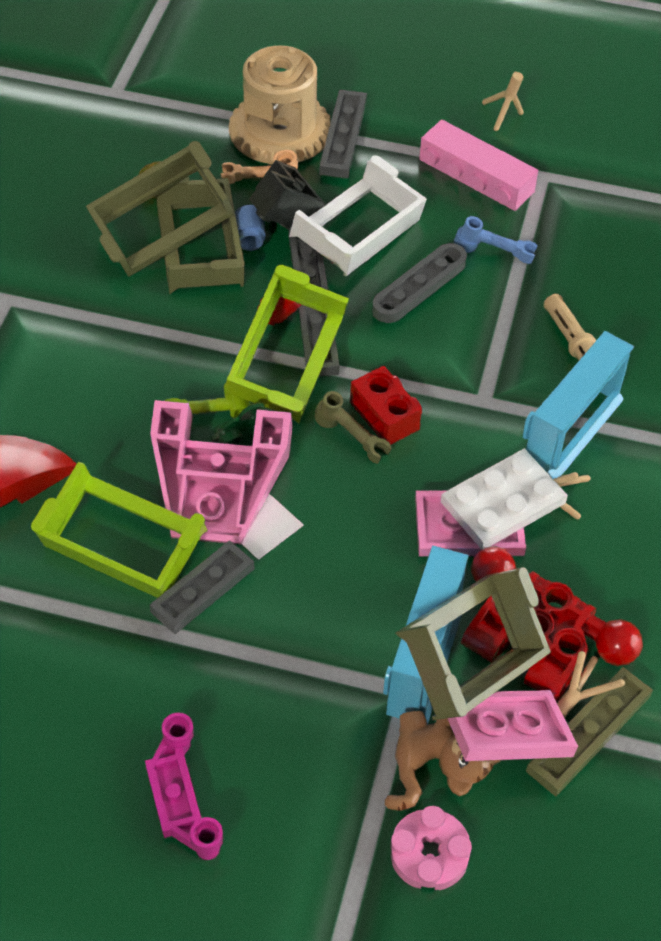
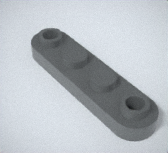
[372,243,467,323]

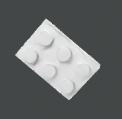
[440,448,568,550]

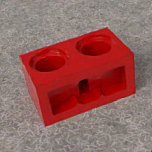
[350,366,422,445]

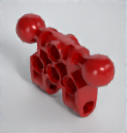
[461,546,643,702]

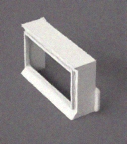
[289,156,427,277]

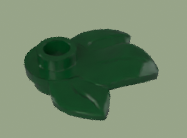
[211,402,265,445]

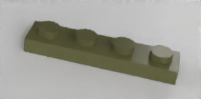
[526,667,653,796]

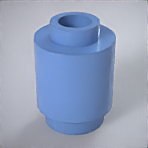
[235,205,266,251]

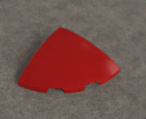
[0,435,77,508]

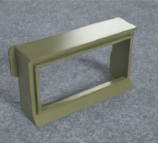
[86,141,234,277]
[157,177,245,294]
[395,567,551,720]

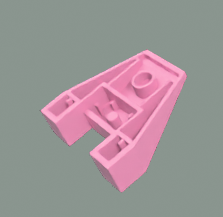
[150,400,293,545]

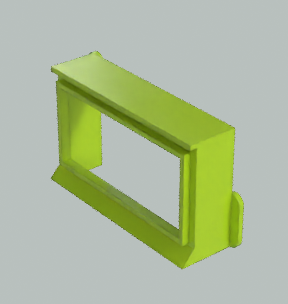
[225,265,349,424]
[31,461,208,598]

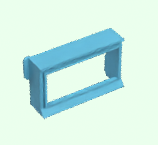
[523,331,634,479]
[383,545,469,725]

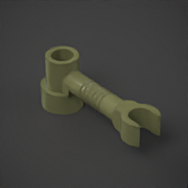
[314,391,391,464]

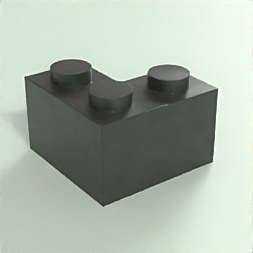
[249,160,325,229]

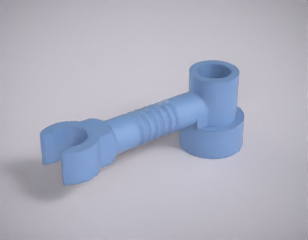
[454,216,538,264]

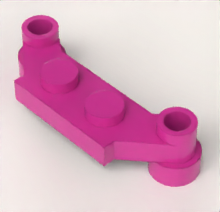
[145,713,223,860]

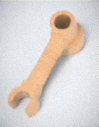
[221,150,298,184]

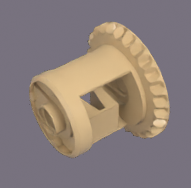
[229,46,331,164]

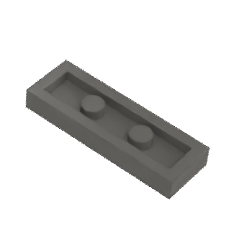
[149,540,254,634]

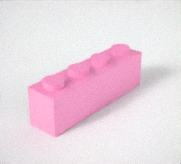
[419,119,538,211]

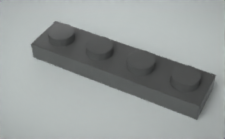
[319,89,367,178]

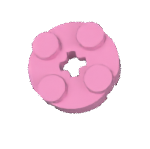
[391,806,472,890]

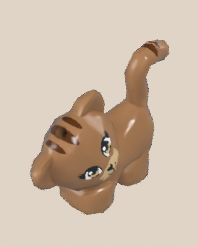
[385,711,501,811]

